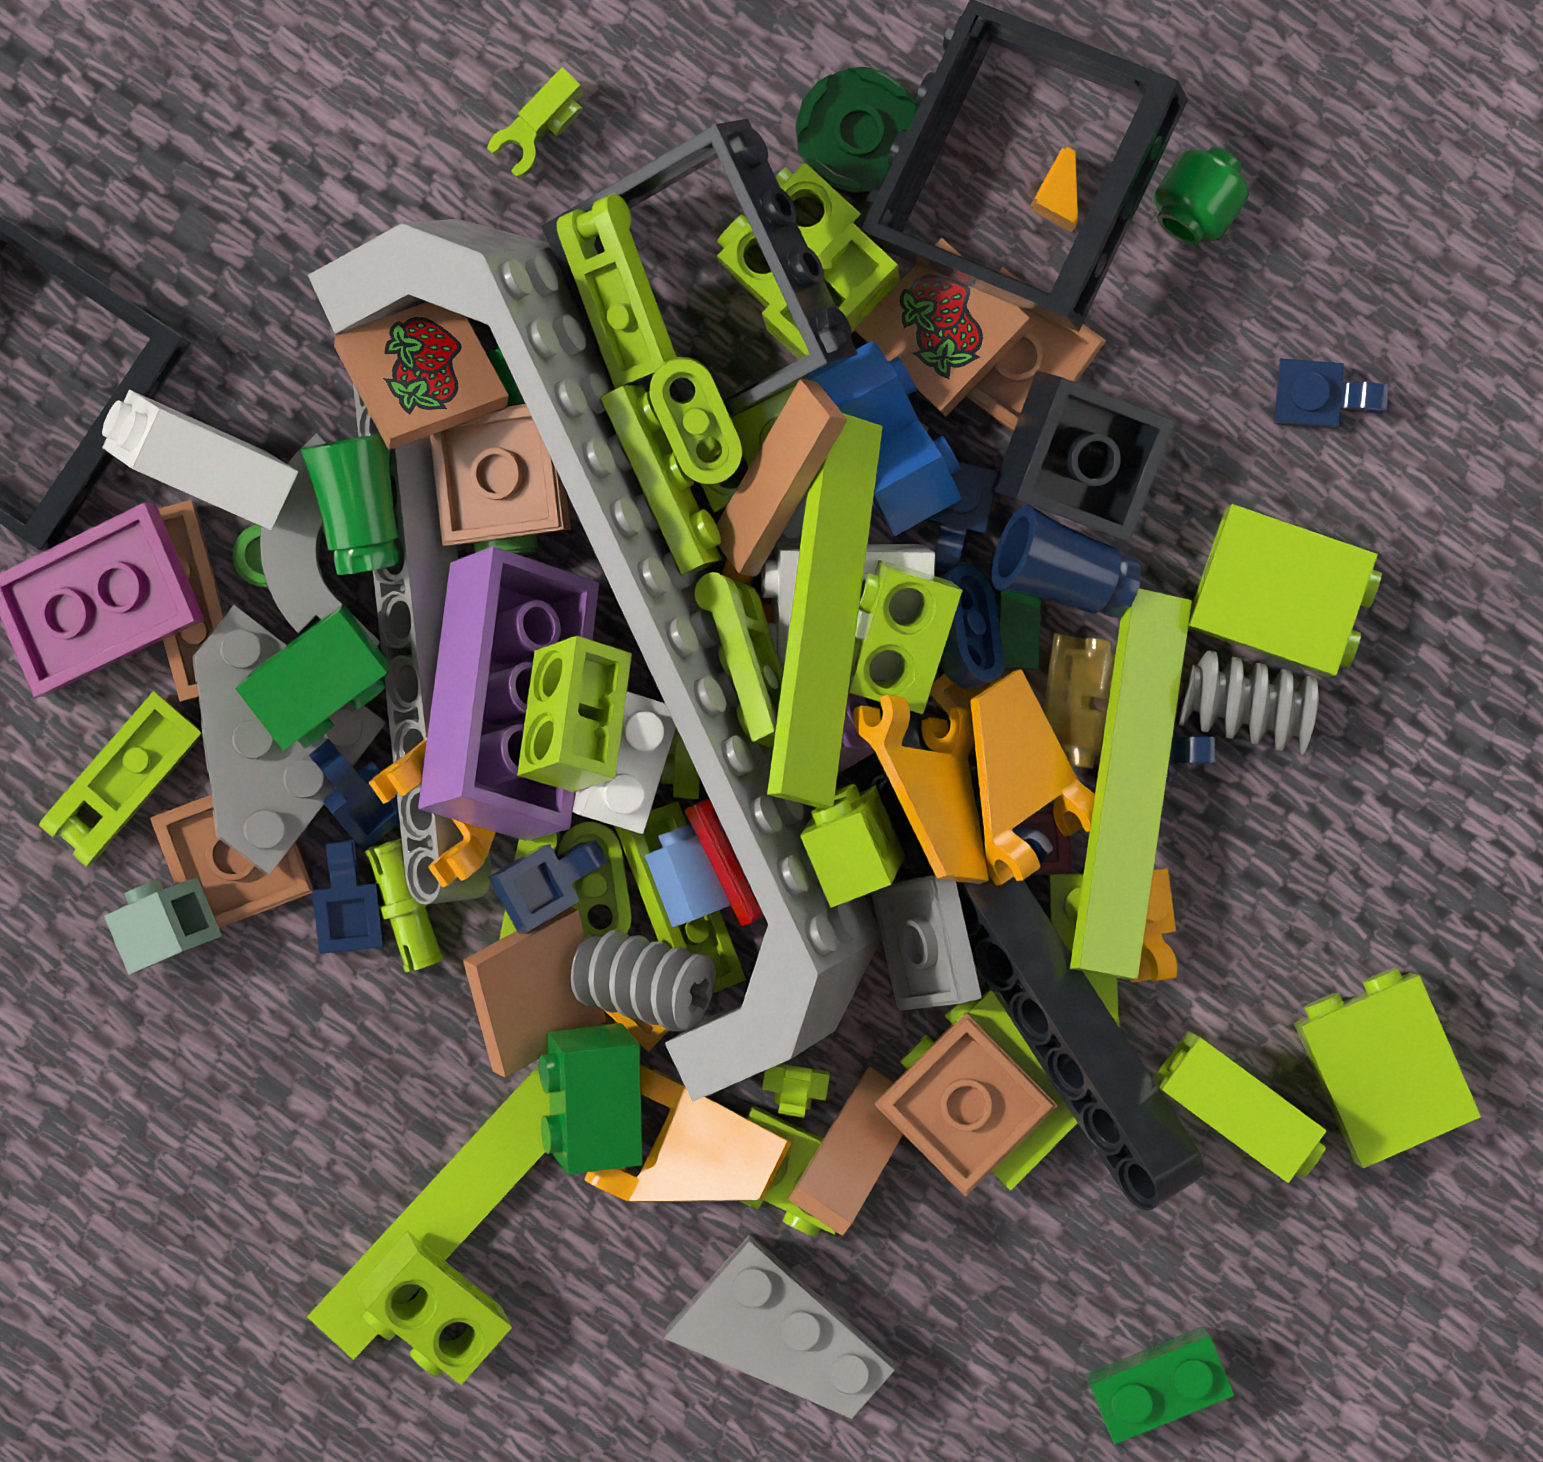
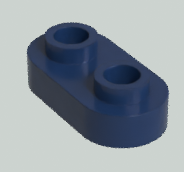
[938,564,1004,691]

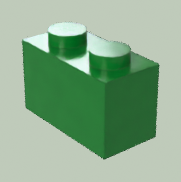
[235,603,390,750]
[539,1023,642,1175]
[1085,1327,1234,1445]

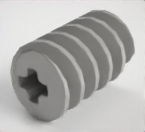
[1177,650,1319,756]
[571,929,716,1031]

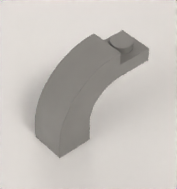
[260,433,381,649]

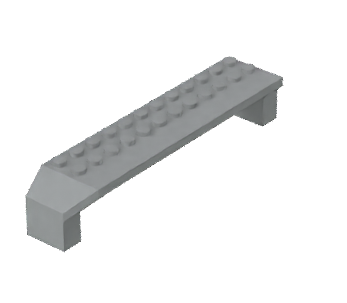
[308,219,882,1102]

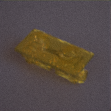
[1043,633,1115,768]

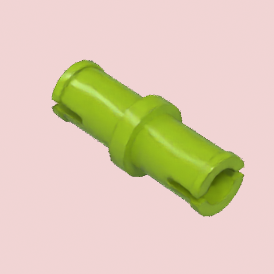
[365,839,444,972]

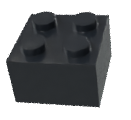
[991,371,1175,542]

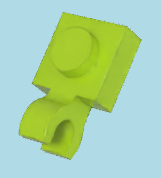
[487,67,583,180]
[762,1063,830,1118]

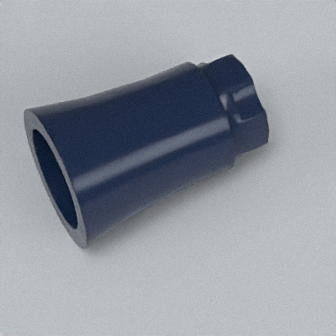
[992,505,1141,618]

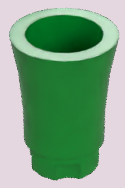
[300,434,398,575]

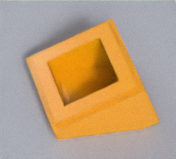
[1030,146,1078,232]

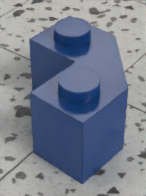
[810,340,962,536]

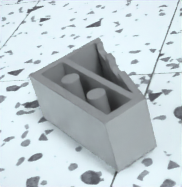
[664,1234,895,1419]

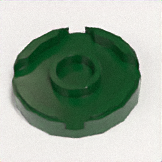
[795,66,918,196]

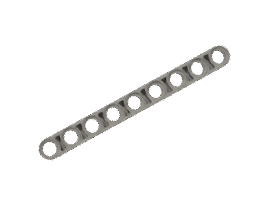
[353,383,491,905]

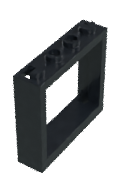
[861,0,1188,332]
[541,118,858,451]
[0,215,191,552]

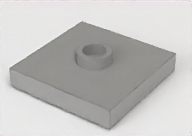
[871,874,982,1011]

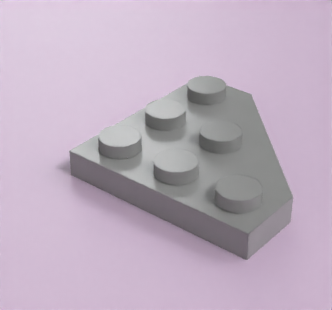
[192,605,386,875]

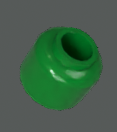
[1153,147,1249,245]

